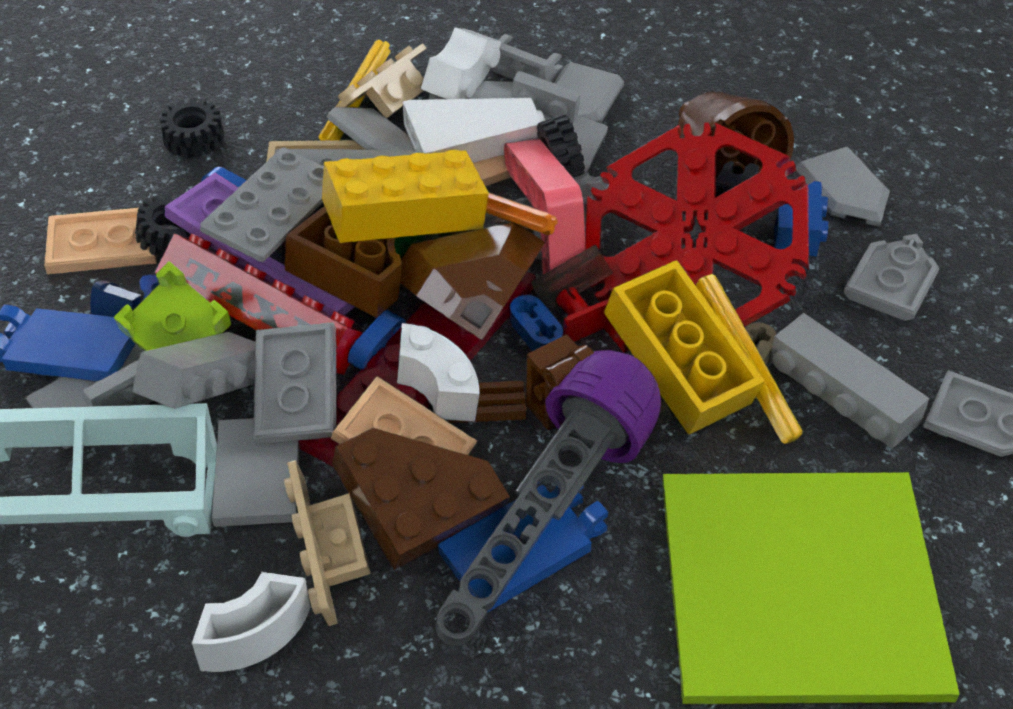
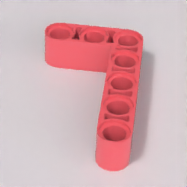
[504,139,586,290]

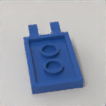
[0,305,136,381]
[438,485,608,613]

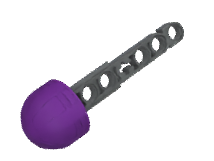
[436,350,661,646]

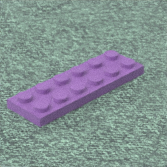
[165,173,355,316]

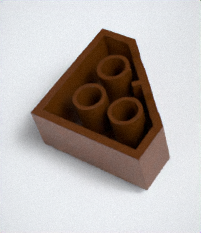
[285,206,402,318]
[332,428,510,570]

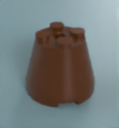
[677,92,794,177]

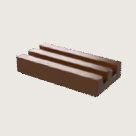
[447,381,526,423]

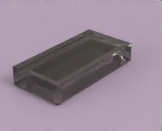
[531,245,613,310]

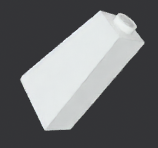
[403,98,545,163]

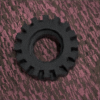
[159,98,224,158]
[537,114,585,178]
[135,194,191,259]

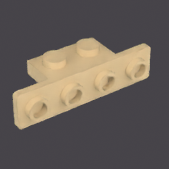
[334,43,427,118]
[284,460,371,626]

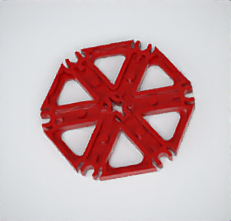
[585,122,809,327]

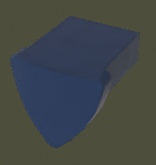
[90,280,141,317]

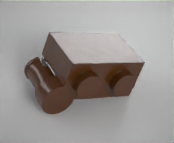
[526,334,594,431]

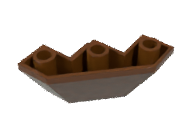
[400,222,546,340]

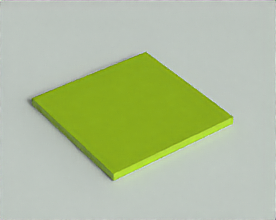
[662,472,960,704]

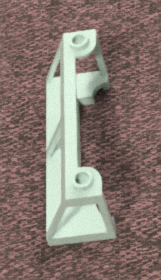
[0,403,217,537]

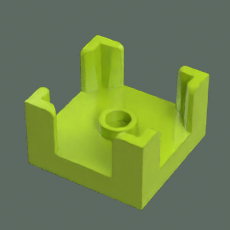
[113,261,231,351]

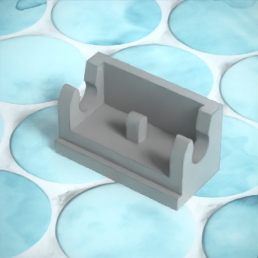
[491,34,563,83]

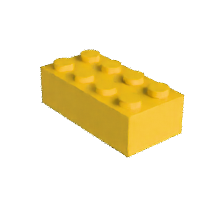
[322,150,489,243]
[604,260,765,435]

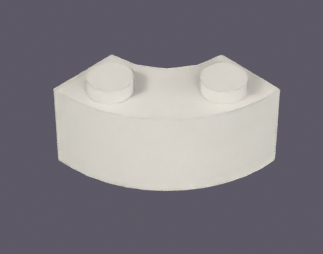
[421,28,501,99]
[397,323,479,422]
[192,572,310,672]

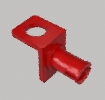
[556,287,629,353]

